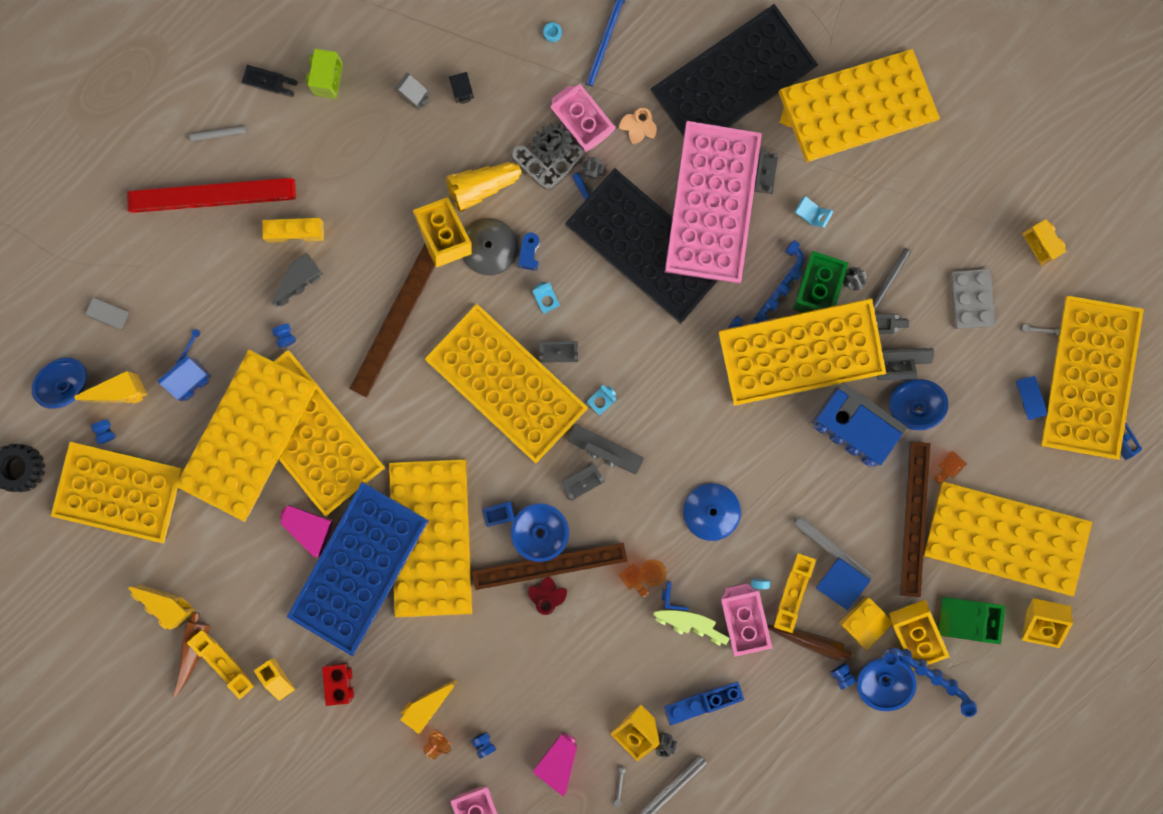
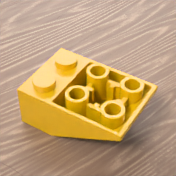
[128,585,196,630]

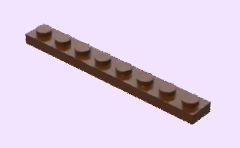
[900,442,931,597]
[472,542,627,590]

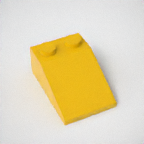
[413,197,472,268]
[74,371,148,404]
[889,600,950,671]
[400,680,457,734]

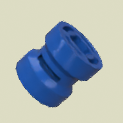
[271,323,296,348]
[90,420,116,444]
[830,663,857,690]
[471,732,496,759]

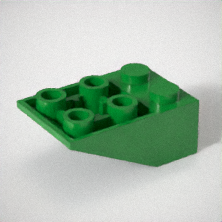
[938,597,1006,645]

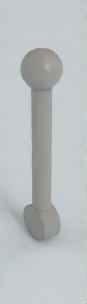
[1021,324,1060,336]
[614,766,626,807]

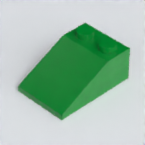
[792,251,848,313]

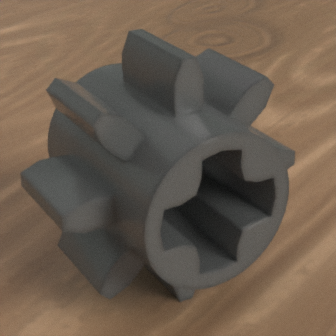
[580,157,604,179]
[843,267,867,291]
[654,733,677,758]

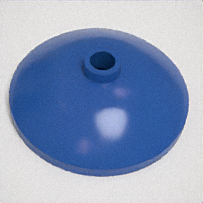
[32,358,88,409]
[889,379,948,430]
[683,483,741,541]
[511,504,569,562]
[857,657,917,711]

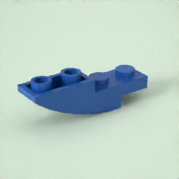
[663,681,744,725]

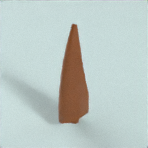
[173,612,211,697]

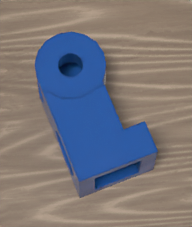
[518,232,540,271]

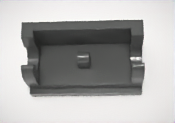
[754,150,778,194]
[539,341,578,363]
[561,463,604,501]

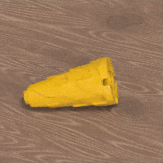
[445,162,522,212]

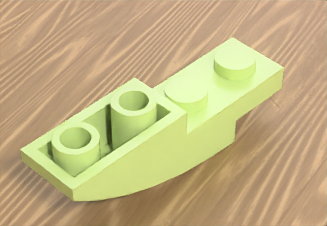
[653,609,730,646]

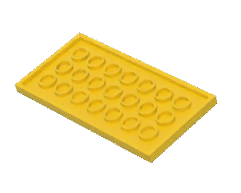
[778,49,940,163]
[1040,296,1144,460]
[718,298,886,406]
[425,304,588,464]
[175,349,318,522]
[274,350,386,517]
[389,460,472,617]
[923,482,1092,597]

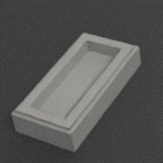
[85,298,129,330]

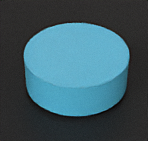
[543,22,562,43]
[751,578,771,589]

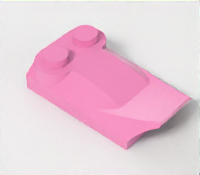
[550,84,615,152]
[721,583,772,657]
[450,786,498,814]

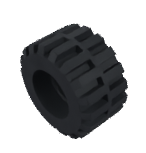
[0,444,45,492]

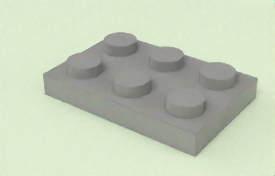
[951,269,995,329]

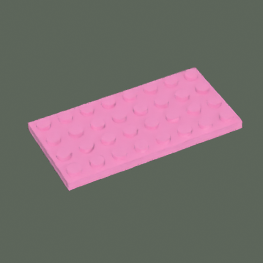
[665,121,762,284]

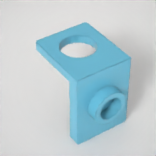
[794,196,834,228]
[532,282,560,314]
[587,385,616,415]

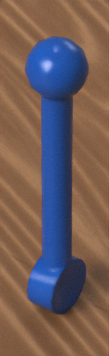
[176,329,200,364]

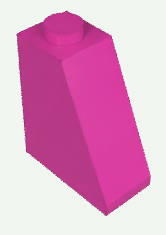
[280,505,333,558]
[533,733,577,797]

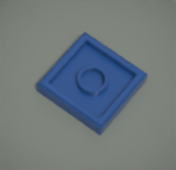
[816,557,871,611]

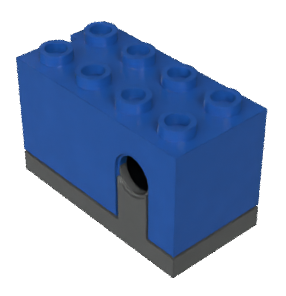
[811,382,908,467]

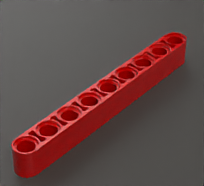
[127,178,296,213]

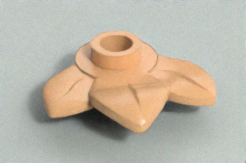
[619,108,657,144]

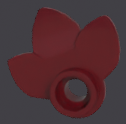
[528,576,567,615]

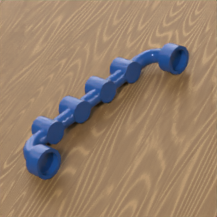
[728,240,804,328]
[883,647,977,717]

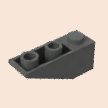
[272,253,323,307]

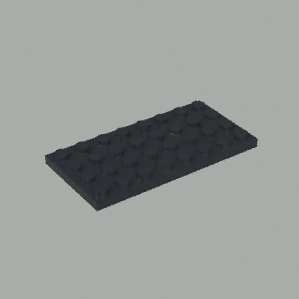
[650,4,818,138]
[565,168,718,324]

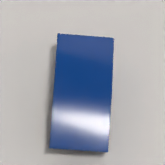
[1016,376,1047,420]

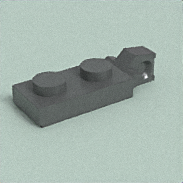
[875,313,909,334]

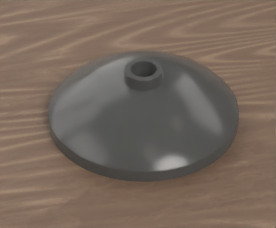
[463,219,518,276]

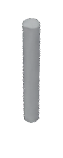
[189,126,247,141]

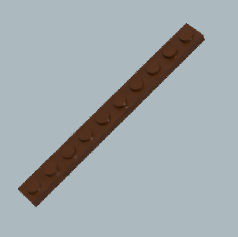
[349,244,435,398]

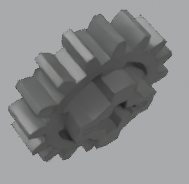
[531,123,573,163]

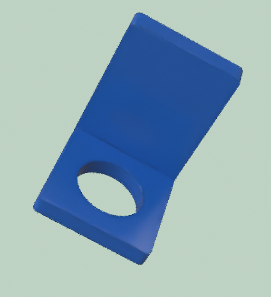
[661,581,688,611]

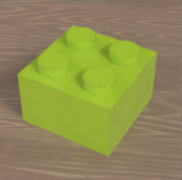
[306,48,343,100]

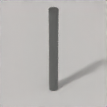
[873,248,911,311]

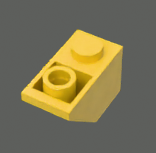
[254,658,296,701]

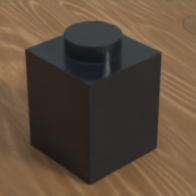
[449,72,474,104]

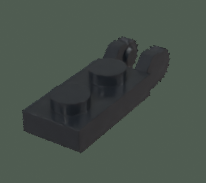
[241,65,298,97]

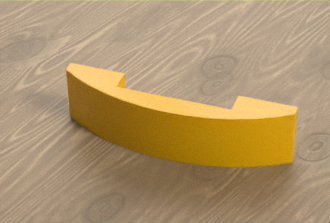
[773,553,816,633]
[187,630,254,700]

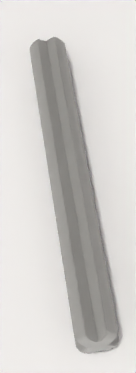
[794,516,874,580]
[638,756,707,814]

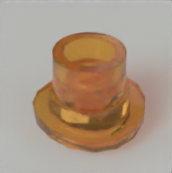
[640,559,667,586]
[423,730,451,759]

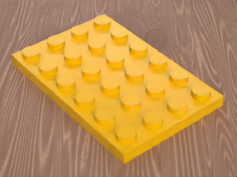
[51,442,183,543]

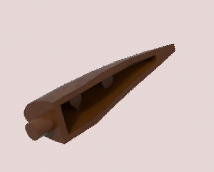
[767,625,852,661]

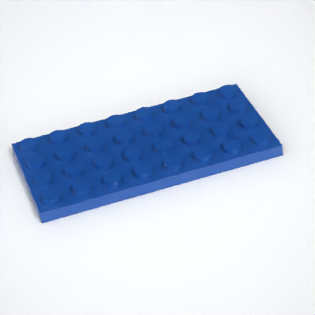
[287,482,429,656]

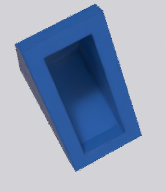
[482,501,515,527]

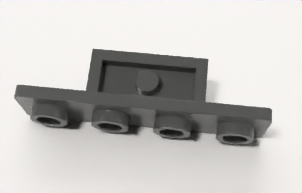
[877,348,934,381]
[568,425,644,474]

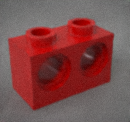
[322,663,354,706]

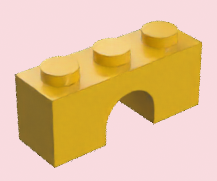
[262,218,324,243]

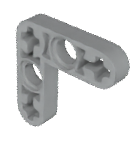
[512,144,583,190]

